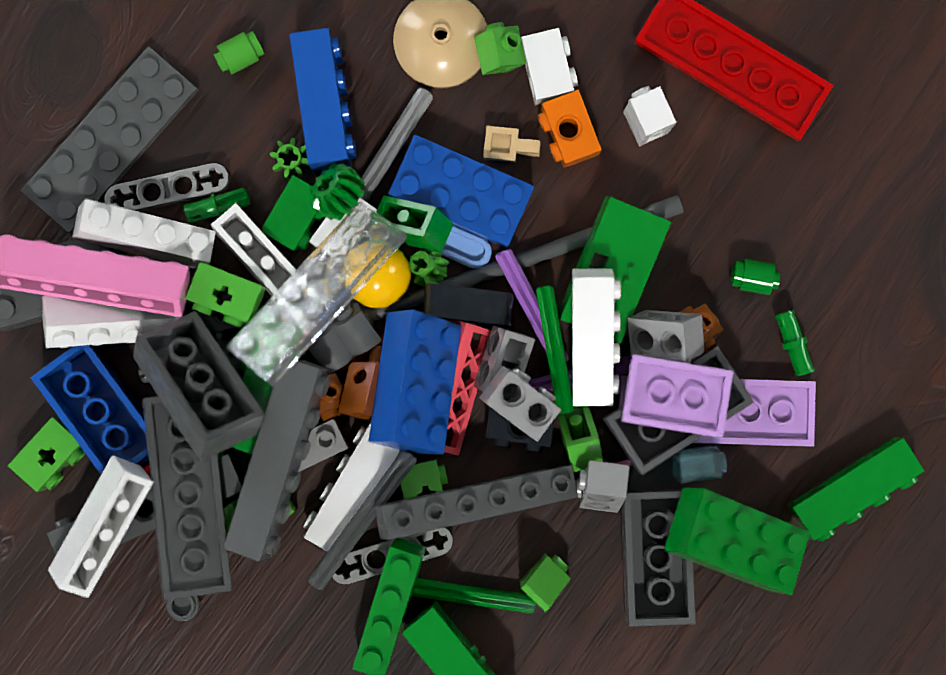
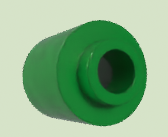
[730,259,780,295]

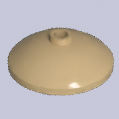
[393,0,487,88]

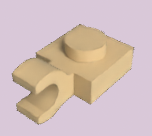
[483,126,540,163]

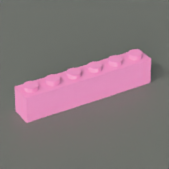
[0,235,191,317]

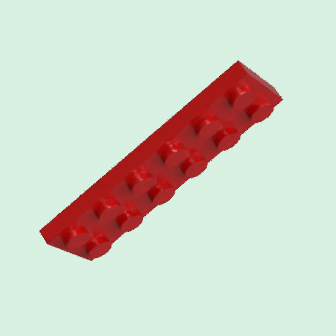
[634,0,834,142]

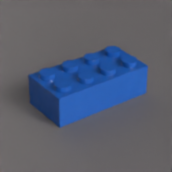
[289,28,357,174]
[388,134,534,249]
[368,310,462,454]
[30,345,148,475]

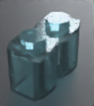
[671,446,727,483]

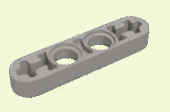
[105,163,230,212]
[332,527,453,584]

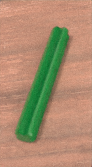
[536,285,574,414]
[412,578,536,613]

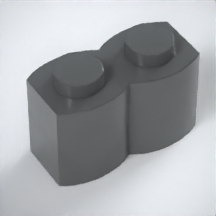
[304,302,382,374]

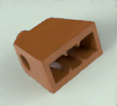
[338,346,382,421]

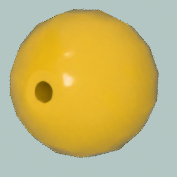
[343,242,411,308]

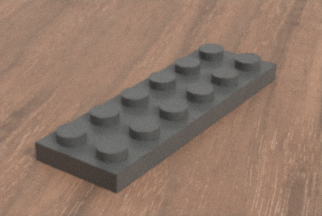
[21,46,199,234]
[142,397,232,600]

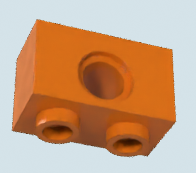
[538,90,602,168]

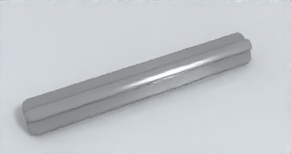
[361,88,433,201]

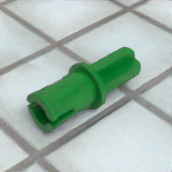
[184,188,250,224]

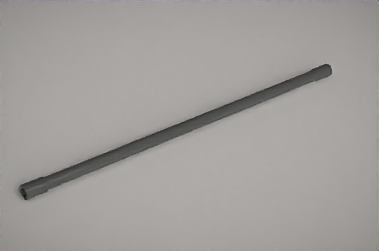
[227,195,684,371]

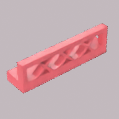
[444,320,491,456]

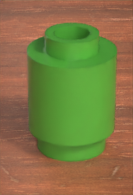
[214,31,264,75]

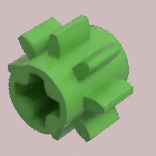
[270,138,308,180]
[409,248,449,287]

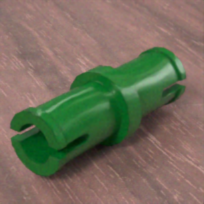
[774,309,815,377]

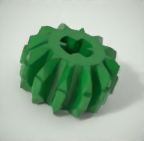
[309,163,365,221]

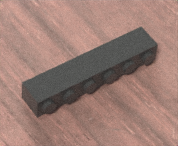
[223,357,330,562]

